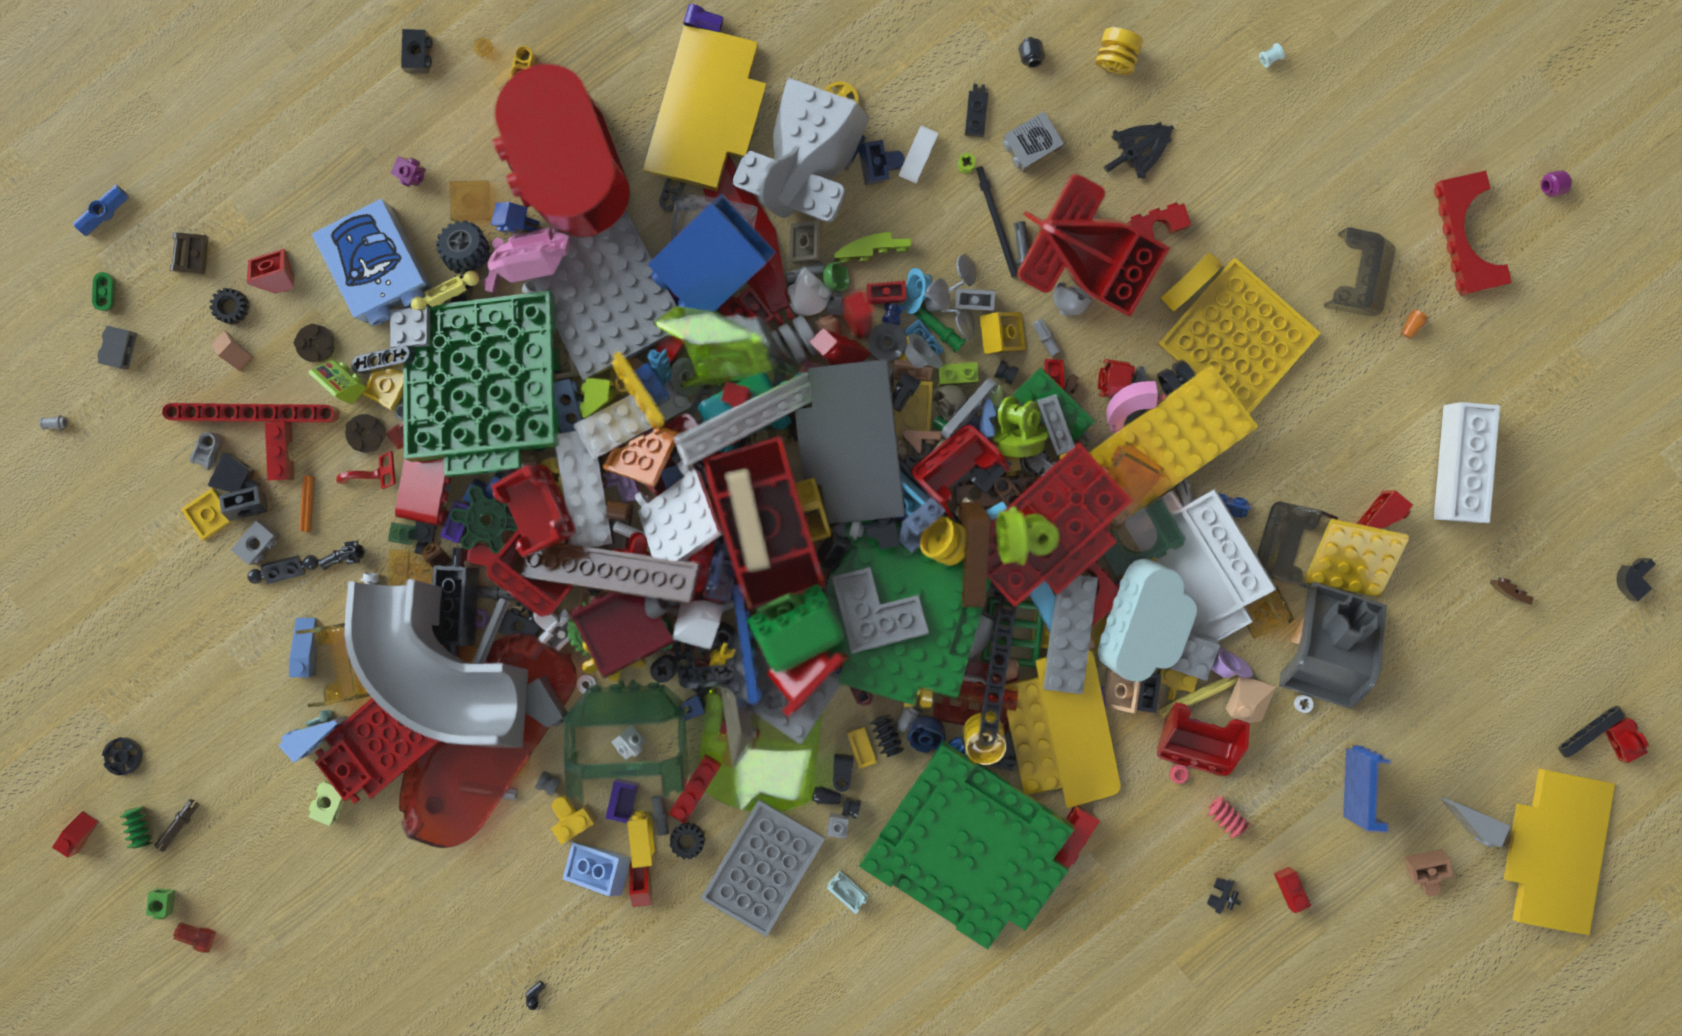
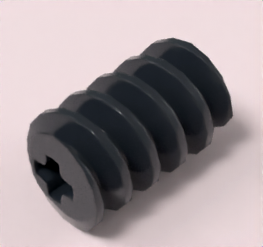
[650,655,677,683]
[869,714,904,757]

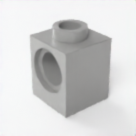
[827,813,849,839]

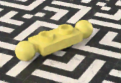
[411,270,479,311]

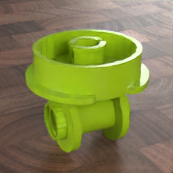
[992,396,1049,457]
[996,507,1059,565]

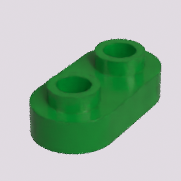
[92,272,115,311]

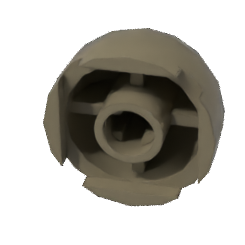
[932,384,968,422]

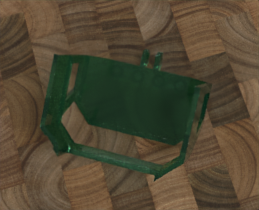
[564,679,689,802]

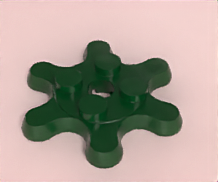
[450,485,518,554]

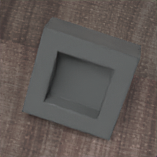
[827,291,845,315]

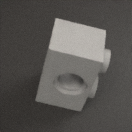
[955,288,995,311]
[231,520,280,565]

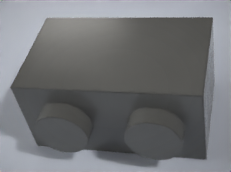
[97,325,137,370]

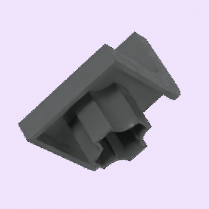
[1279,582,1387,709]

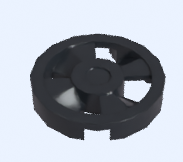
[102,737,143,776]

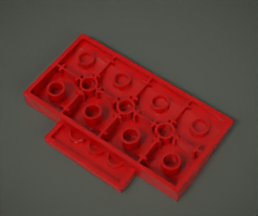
[987,442,1133,607]

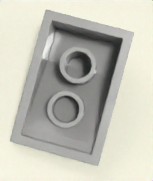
[1441,797,1510,848]

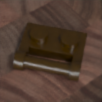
[169,232,209,274]

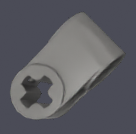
[190,432,223,470]

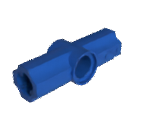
[73,184,129,236]

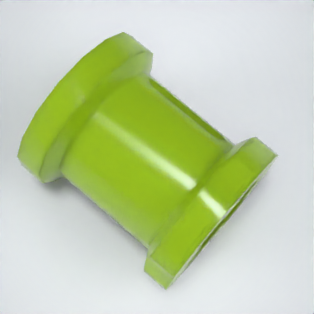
[957,153,976,174]

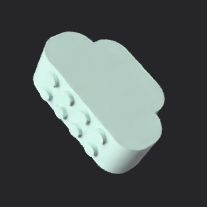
[1098,559,1197,682]

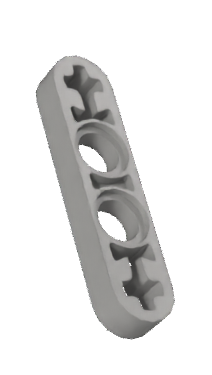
[941,378,998,439]

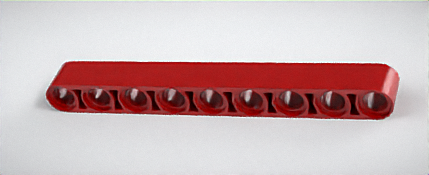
[162,403,340,423]

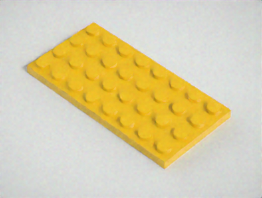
[1089,364,1259,516]

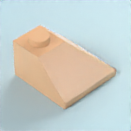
[1226,676,1276,723]

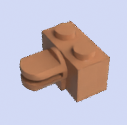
[1404,849,1453,896]

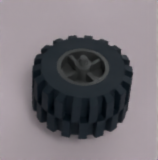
[436,220,490,274]

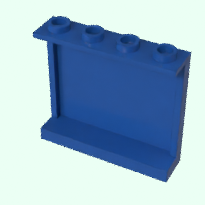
[1343,745,1391,832]

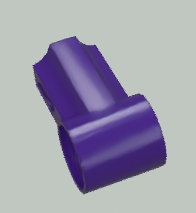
[683,4,724,33]

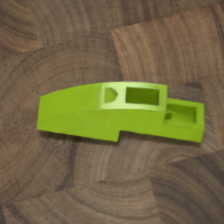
[834,232,911,264]

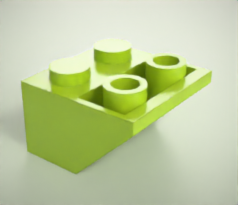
[580,378,615,418]

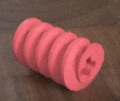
[1208,796,1250,838]

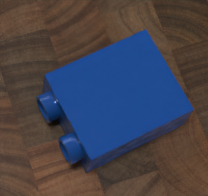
[647,194,776,322]

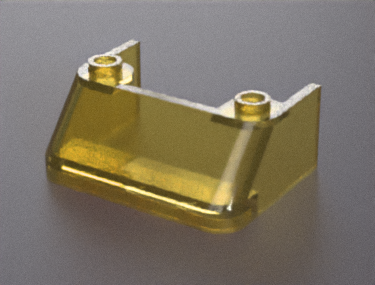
[296,623,370,707]

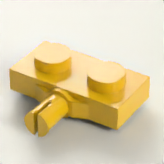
[1158,667,1198,701]

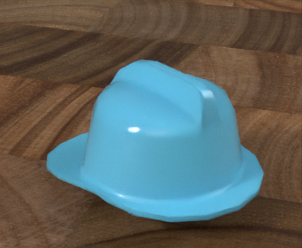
[903,268,933,314]

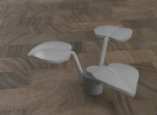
[925,254,976,343]

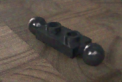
[247,555,319,584]

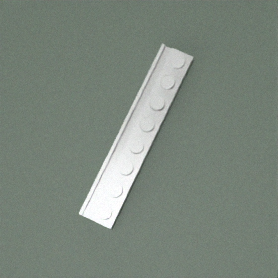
[674,372,812,465]

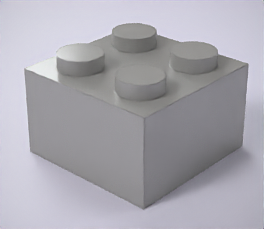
[1170,631,1220,681]

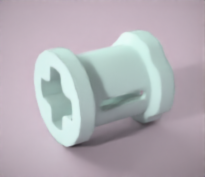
[1259,43,1285,68]

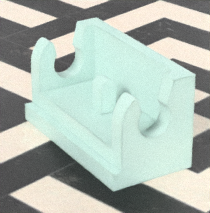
[827,870,868,914]

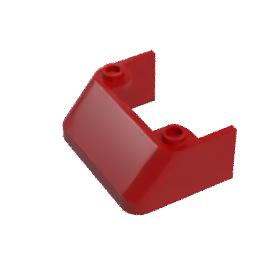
[912,425,1011,520]

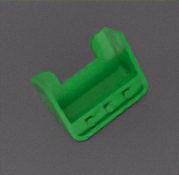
[747,584,844,673]

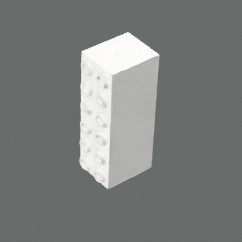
[1434,402,1500,523]

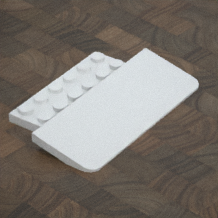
[1125,489,1276,641]

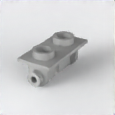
[1026,452,1057,475]

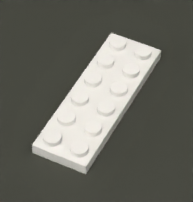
[574,381,692,460]
[555,431,612,548]

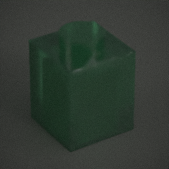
[388,522,415,545]

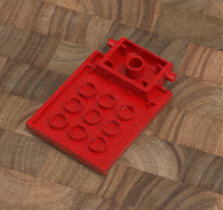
[315,698,440,804]

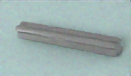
[472,598,510,664]

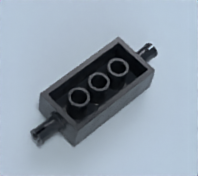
[432,547,479,657]

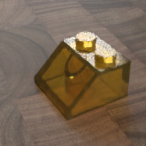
[1245,585,1295,638]

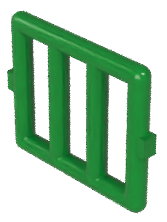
[981,597,1044,668]

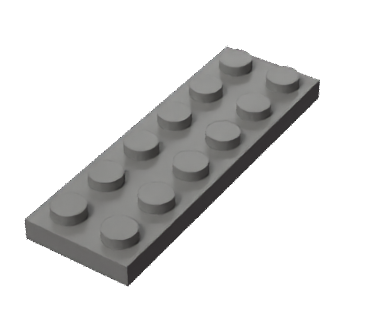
[1043,575,1098,694]

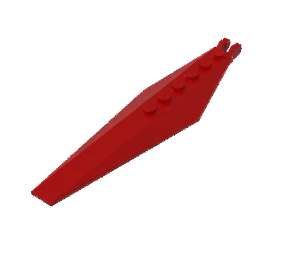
[703,154,794,326]

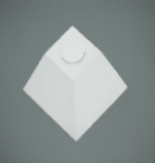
[673,601,723,649]

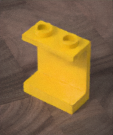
[795,478,831,541]

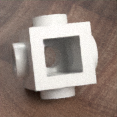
[611,725,646,759]

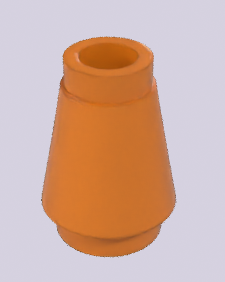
[1401,309,1428,339]

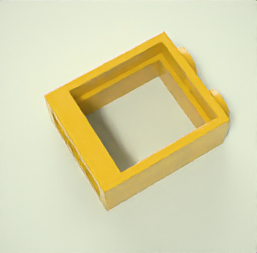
[627,810,656,868]

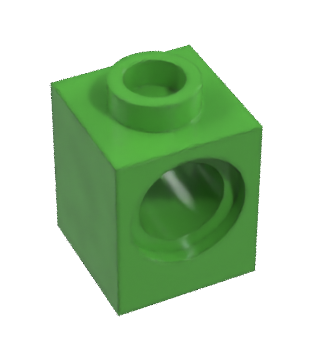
[146,888,175,919]

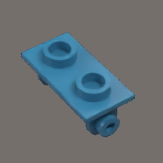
[648,349,672,386]

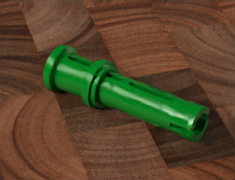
[913,305,966,353]

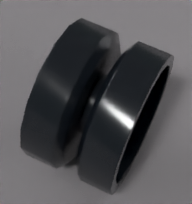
[1157,359,1196,396]

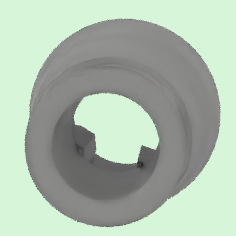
[896,706,921,732]

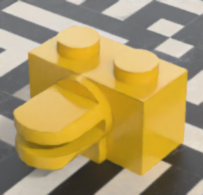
[551,796,597,845]

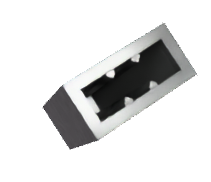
[525,675,569,728]

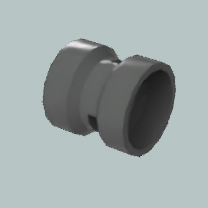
[535,771,561,797]

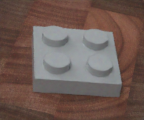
[390,306,430,348]

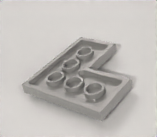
[832,568,928,654]

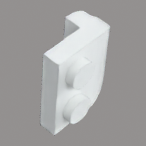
[787,268,833,317]

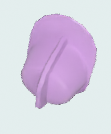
[1211,647,1252,678]

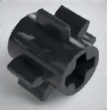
[340,541,365,564]

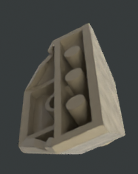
[721,686,756,766]

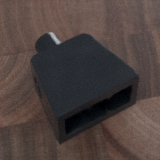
[208,452,260,492]

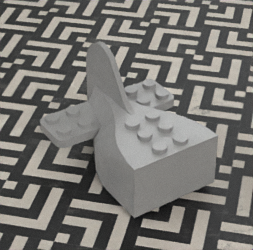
[733,78,870,223]

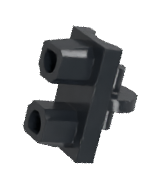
[1207,878,1242,914]

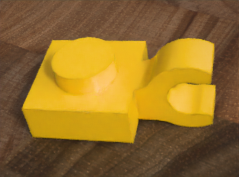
[709,643,736,666]

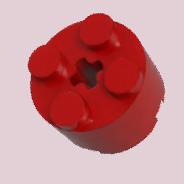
[1097,359,1135,398]

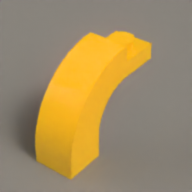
[1161,252,1222,311]

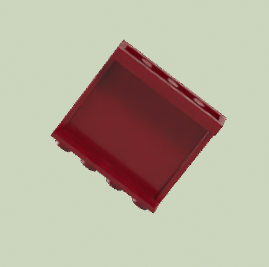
[570,591,674,679]

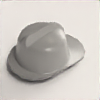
[905,333,943,368]

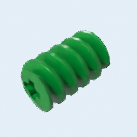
[119,806,153,849]

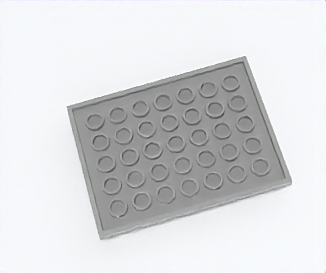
[532,210,687,382]

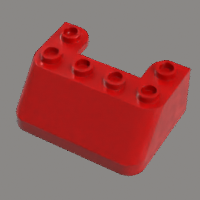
[487,529,574,617]
[1157,702,1250,776]

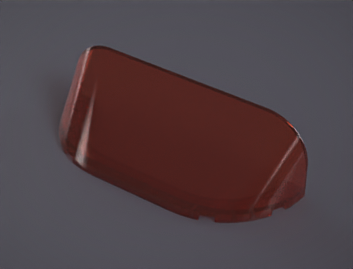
[399,633,577,848]

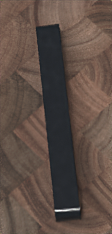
[978,591,1017,748]

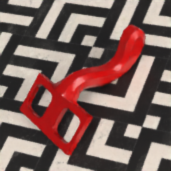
[336,451,396,490]

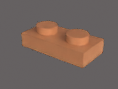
[893,359,933,382]

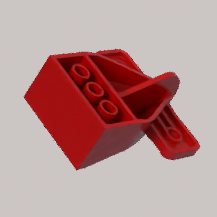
[1017,174,1170,317]

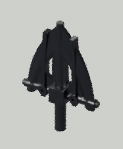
[1104,122,1174,179]

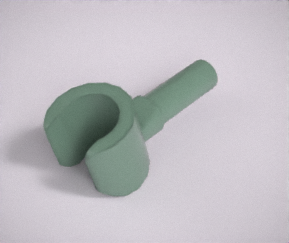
[306,710,332,726]

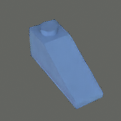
[289,618,316,677]

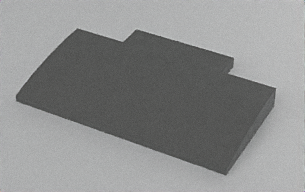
[795,359,906,523]

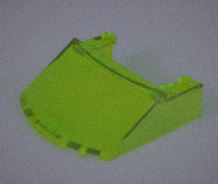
[699,690,823,811]

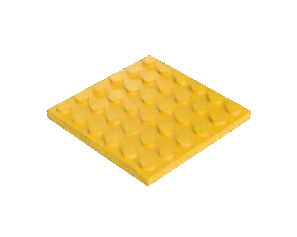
[1158,257,1321,414]

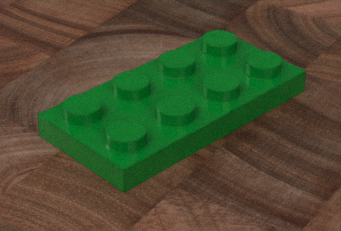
[1013,367,1095,442]

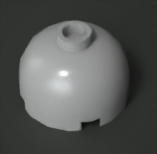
[1053,281,1093,317]

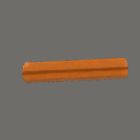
[299,475,314,532]

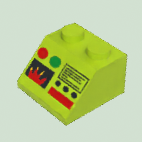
[308,360,367,405]

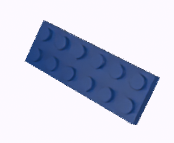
[732,585,762,706]

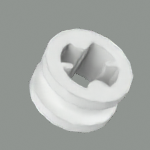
[1294,695,1314,713]

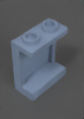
[899,498,945,553]

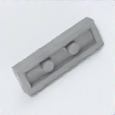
[1038,394,1075,455]

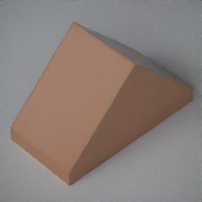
[211,331,253,371]

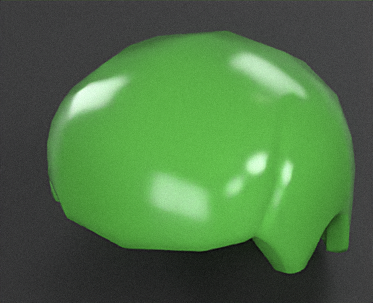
[823,262,850,291]

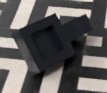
[413,521,437,555]

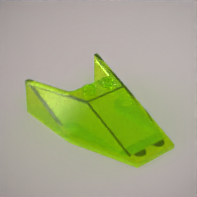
[653,306,772,388]

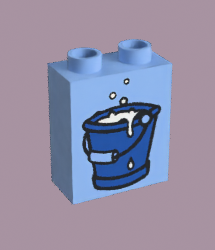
[312,199,433,326]

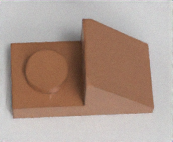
[901,430,941,455]

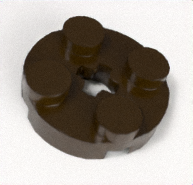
[293,324,335,363]
[345,414,386,453]

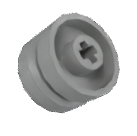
[778,315,819,365]

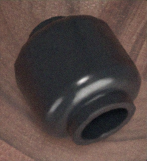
[1018,37,1046,68]

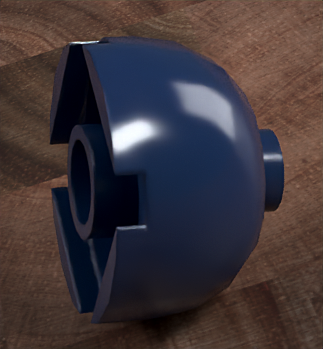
[907,716,946,753]

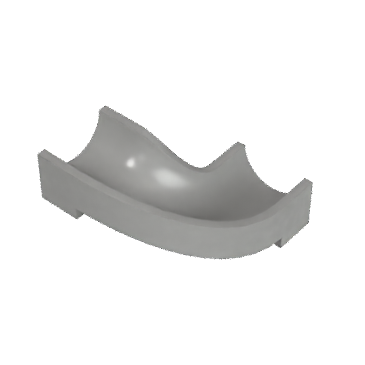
[345,580,528,748]

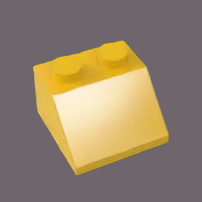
[980,312,1026,354]

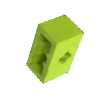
[937,362,978,386]

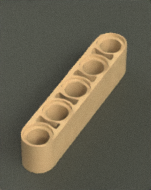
[727,469,769,571]

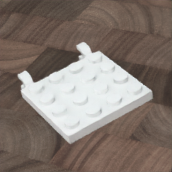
[635,460,722,561]

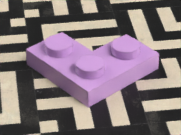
[603,472,641,502]

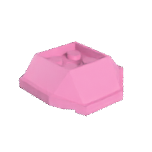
[488,227,571,283]

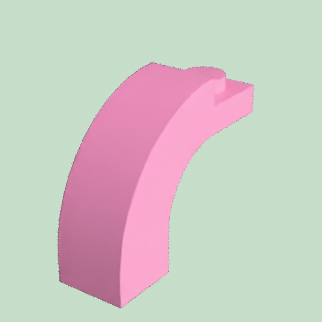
[1106,381,1158,434]

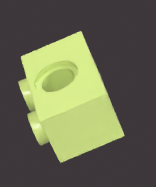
[309,779,345,826]

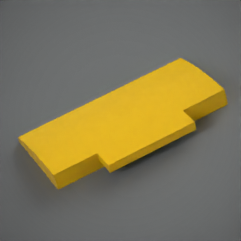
[643,26,766,192]
[1503,768,1615,935]

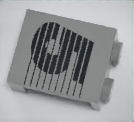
[1002,111,1064,172]

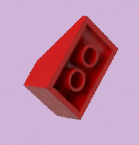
[1356,490,1413,529]

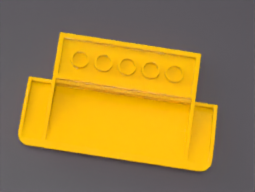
[1003,649,1121,808]

